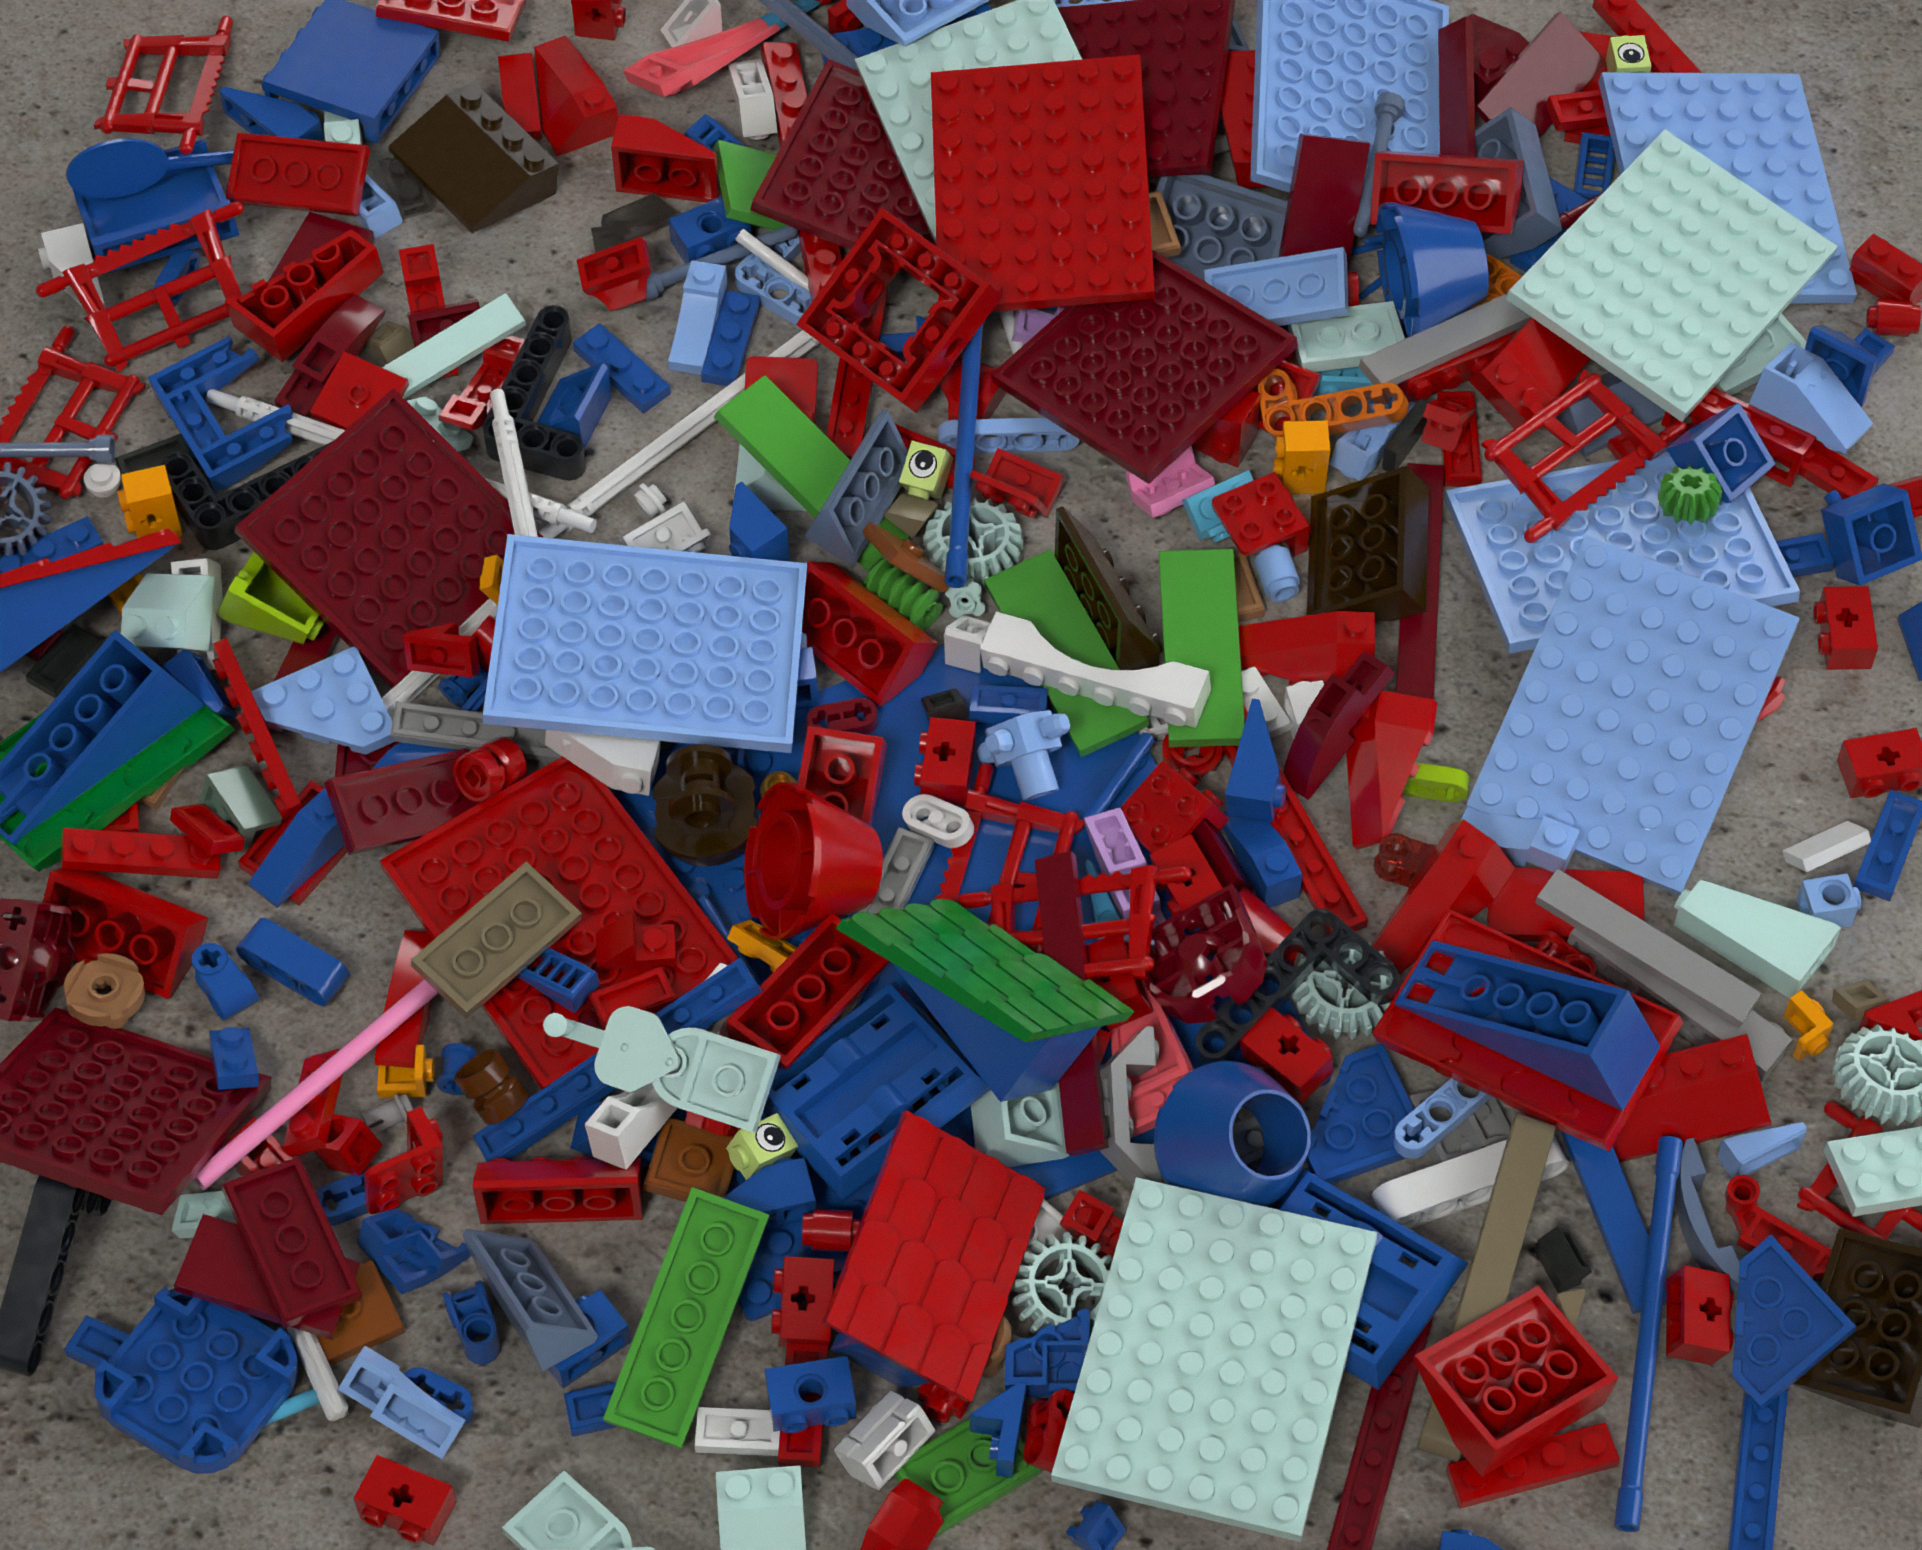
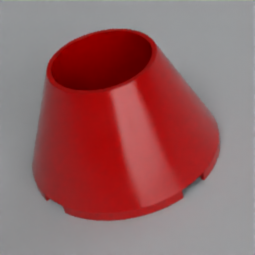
[744,782,883,940]

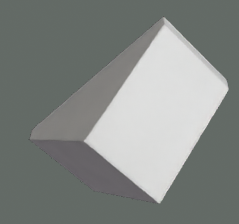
[661,0,723,47]
[944,615,991,674]

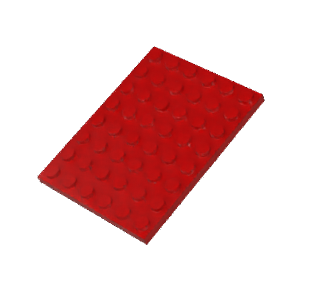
[931,55,1155,312]
[380,756,738,1090]

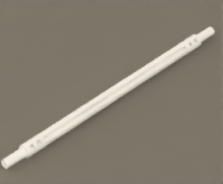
[538,330,820,538]
[206,389,597,533]
[490,389,572,752]

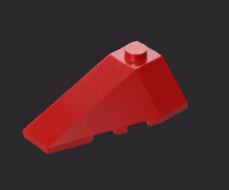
[534,35,618,157]
[1238,611,1375,686]
[1346,690,1438,850]
[1371,819,1515,974]

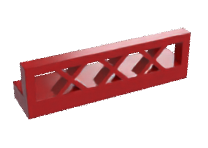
[1661,388,1817,488]

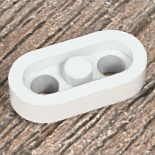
[902,794,974,848]

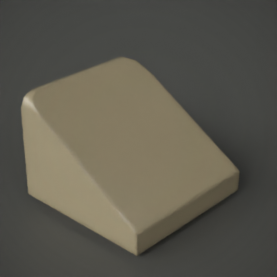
[365,321,414,365]
[884,494,939,538]
[1554,1288,1586,1328]

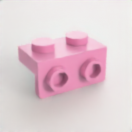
[1126,446,1215,518]

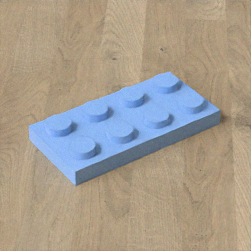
[1204,247,1348,326]

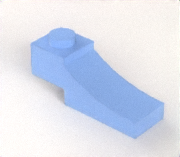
[668,260,727,375]
[1329,397,1416,481]
[1461,806,1580,872]
[337,1346,466,1459]

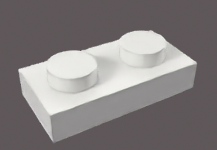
[1241,666,1291,738]
[695,1407,780,1456]

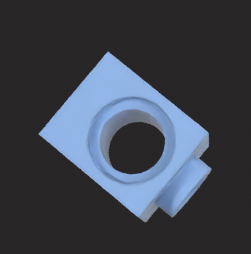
[1796,873,1861,928]

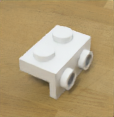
[620,502,711,553]

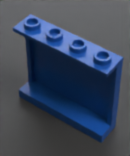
[262,0,440,143]
[72,139,239,273]

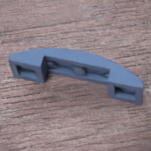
[1675,1138,1739,1300]

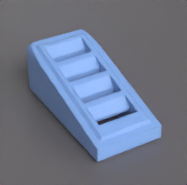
[355,174,402,238]
[1717,1122,1807,1178]

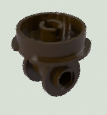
[652,744,758,867]

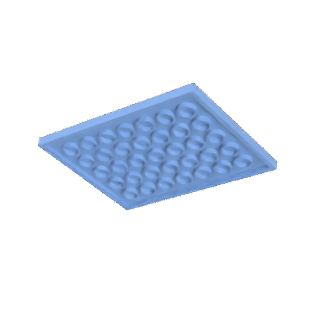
[1250,0,1449,193]
[1598,72,1857,304]
[1445,451,1800,654]
[483,534,807,753]
[1466,534,1800,896]

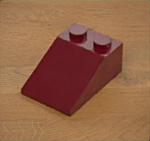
[1467,14,1529,104]

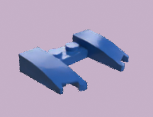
[147,337,293,494]

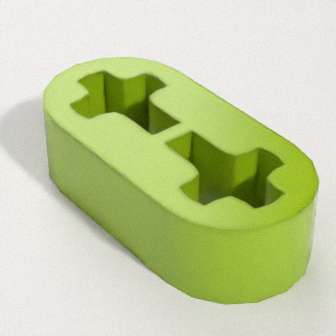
[1402,762,1470,802]

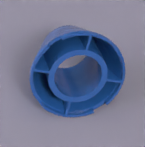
[1376,202,1489,339]
[1154,1061,1311,1209]

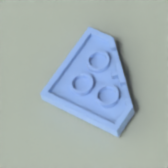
[251,646,395,755]

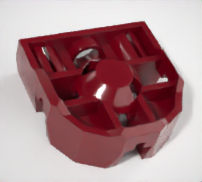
[1144,883,1267,1024]
[0,898,75,1022]

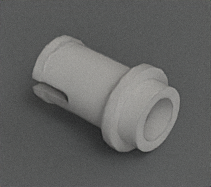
[361,1094,413,1135]

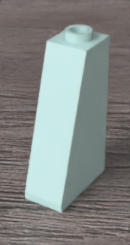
[1674,879,1841,999]

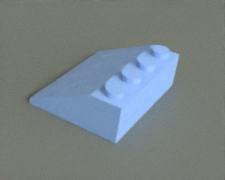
[846,0,990,46]

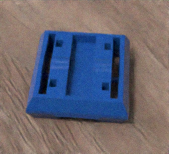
[763,981,991,1202]
[1276,1169,1468,1390]

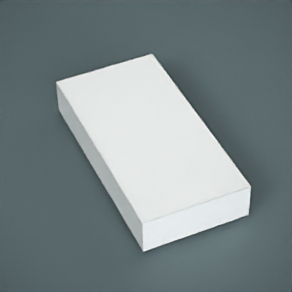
[1783,821,1871,872]

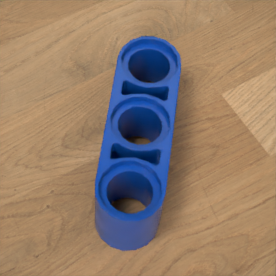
[235,918,350,1007]

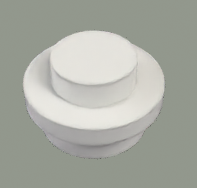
[84,464,121,498]
[633,483,667,518]

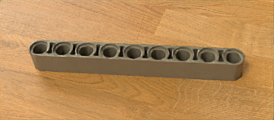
[1417,1113,1556,1462]

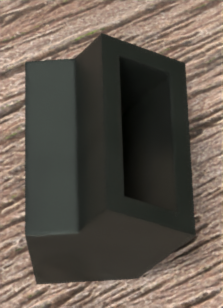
[1535,1226,1592,1293]

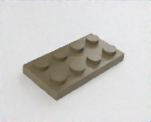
[411,861,582,1019]

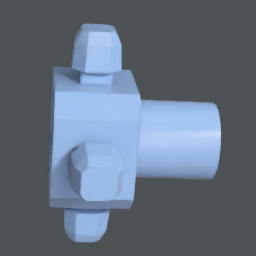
[977,710,1070,801]

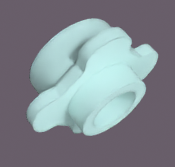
[945,581,985,618]

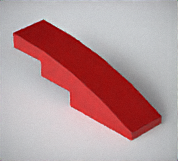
[374,930,433,1068]

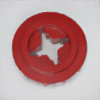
[1162,734,1223,778]

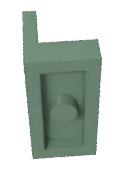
[199,766,282,855]

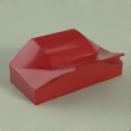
[577,237,651,311]
[940,358,1007,421]
[860,1478,944,1550]

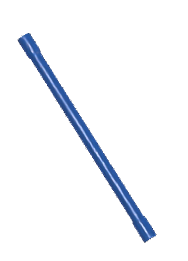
[945,321,985,588]
[1614,1136,1683,1532]

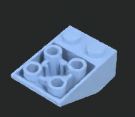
[1749,342,1873,454]

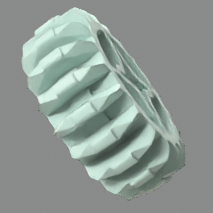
[923,495,1023,589]
[1292,942,1392,1040]
[1832,1024,1922,1126]
[1011,1232,1112,1334]

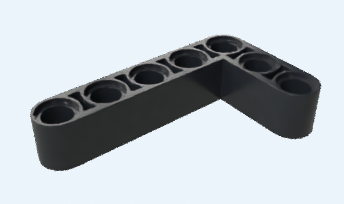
[483,305,586,481]
[160,441,333,550]
[1196,909,1399,1065]
[0,1175,112,1377]

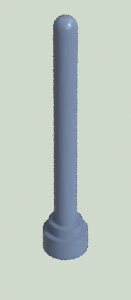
[1353,92,1404,237]
[644,225,798,302]
[0,435,115,464]

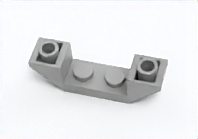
[1100,1026,1163,1186]

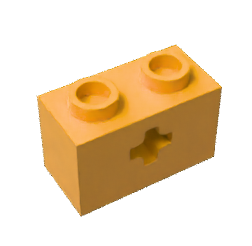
[1273,421,1330,494]
[117,465,183,538]

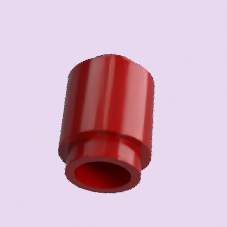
[1866,299,1921,337]
[802,1209,861,1252]

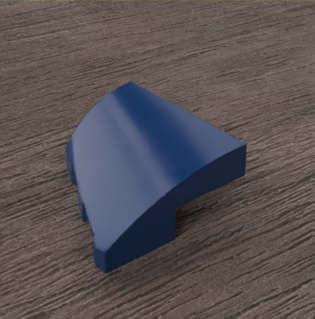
[357,1208,471,1294]
[1005,1309,1091,1397]

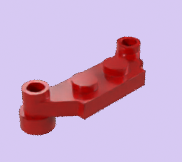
[1725,1175,1832,1281]

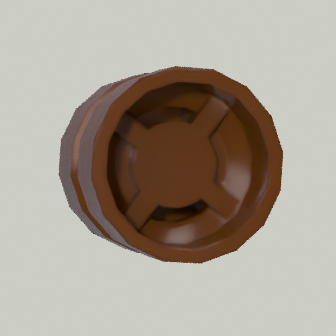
[454,1049,528,1125]

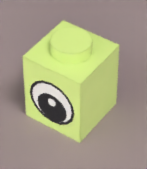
[1605,35,1651,73]
[899,441,953,500]
[726,1113,798,1180]

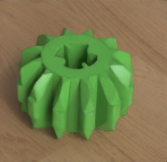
[1657,464,1722,526]

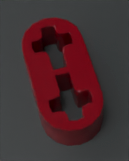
[806,698,878,735]

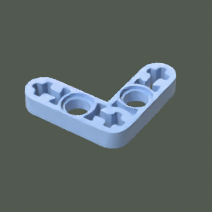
[735,234,812,327]

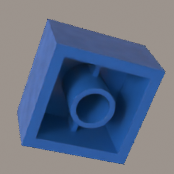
[1821,483,1922,586]

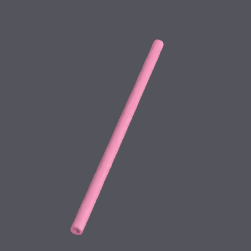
[193,979,438,1190]

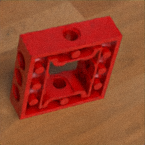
[796,207,1002,414]

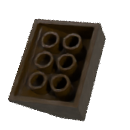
[388,82,559,233]
[1306,466,1429,621]
[1054,506,1163,670]
[1792,1228,1922,1428]

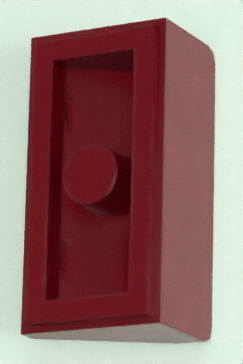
[407,299,480,348]
[1191,819,1255,892]

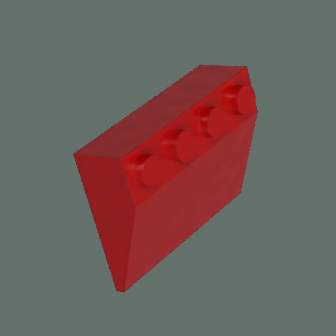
[1413,1286,1618,1477]

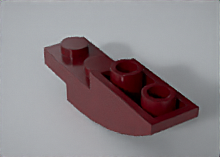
[274,294,386,418]
[1283,651,1395,800]

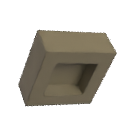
[1832,979,1889,1021]

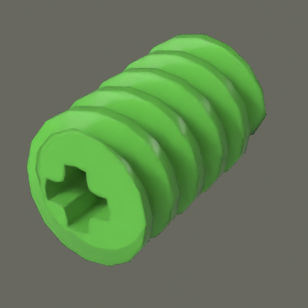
[863,557,943,632]

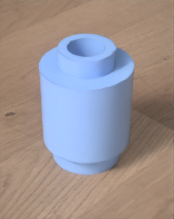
[1254,545,1300,602]

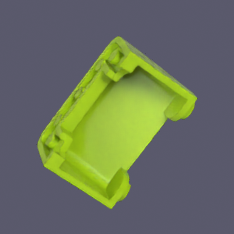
[217,551,324,644]

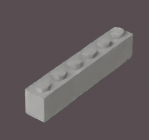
[1567,928,1793,1085]

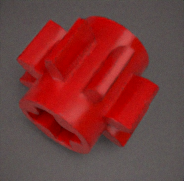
[917,1383,970,1423]

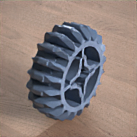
[0,462,52,556]

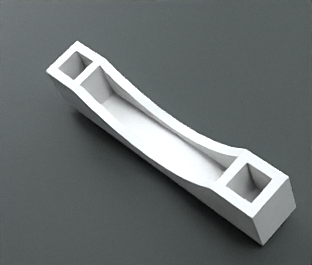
[980,612,1211,728]
[585,963,739,1170]

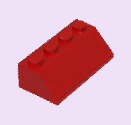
[1370,151,1523,234]
[802,561,938,706]
[43,868,208,999]
[726,913,890,1070]
[1613,1034,1772,1163]
[473,1156,643,1224]

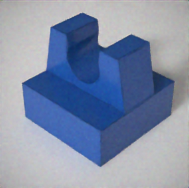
[1066,1501,1126,1550]

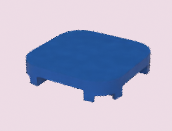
[94,1287,298,1474]

